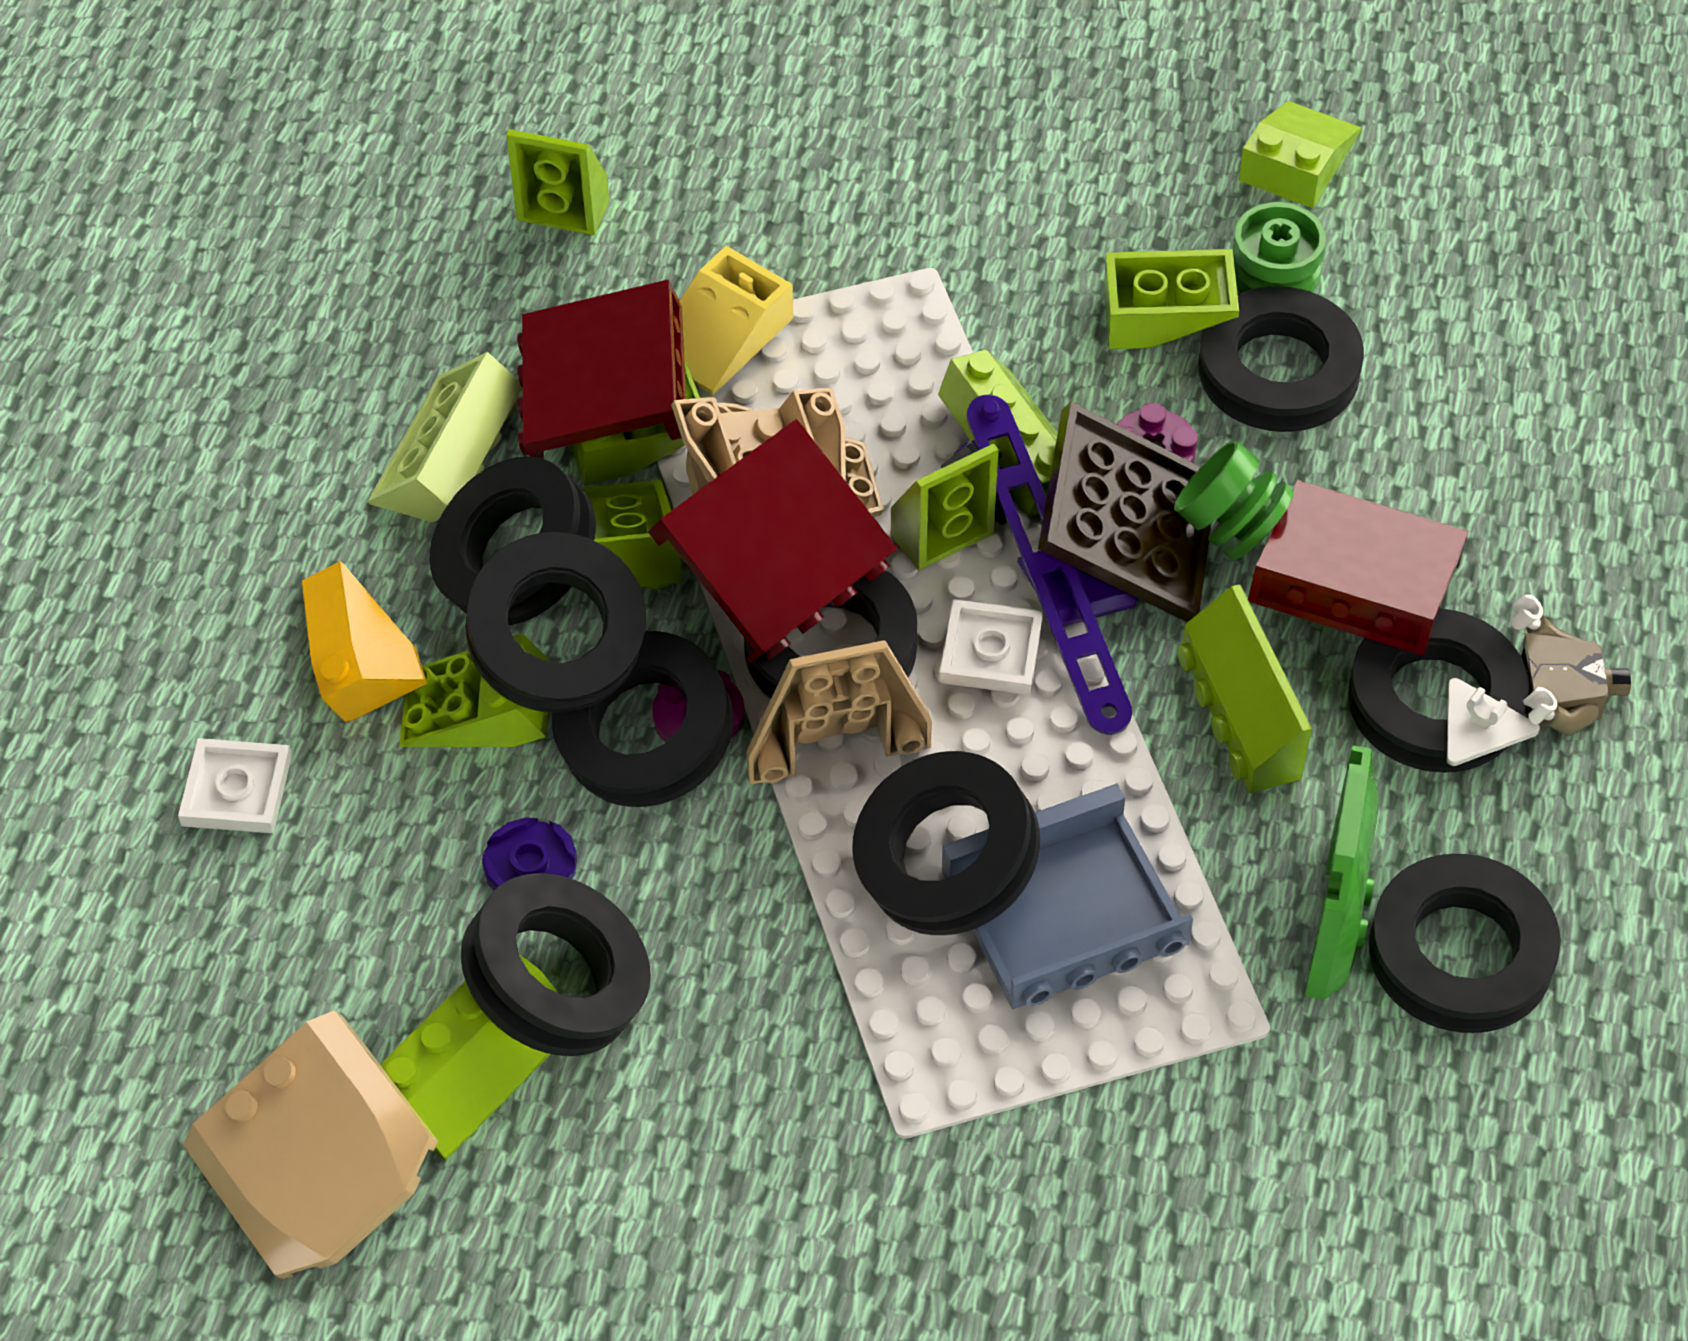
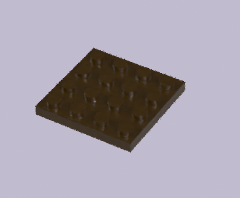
[1038,401,1212,623]

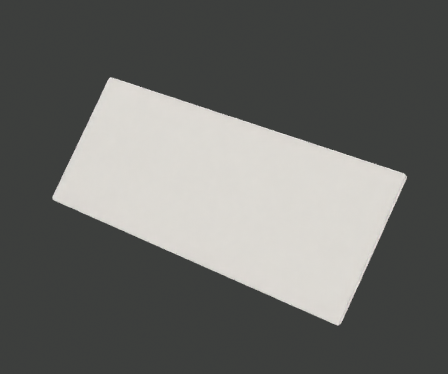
[656,268,1270,1139]

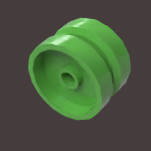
[1233,202,1326,293]

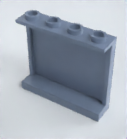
[941,783,1193,1010]

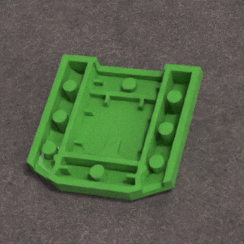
[1305,745,1379,1000]

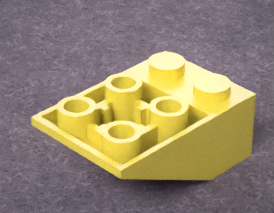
[679,246,793,395]

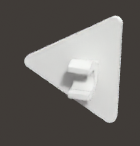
[1447,678,1540,766]

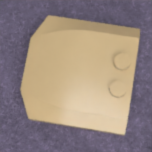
[183,1010,438,1279]

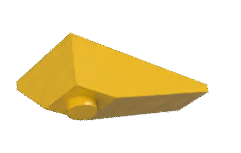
[302,561,427,722]

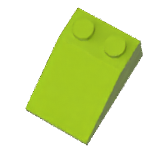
[1239,101,1362,208]
[506,129,609,236]
[1104,249,1239,349]
[890,444,999,571]
[581,480,682,589]

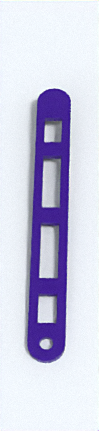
[966,395,1132,735]

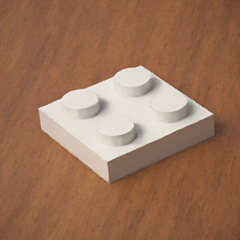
[939,599,1043,695]
[178,738,292,834]

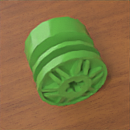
[1174,440,1294,560]

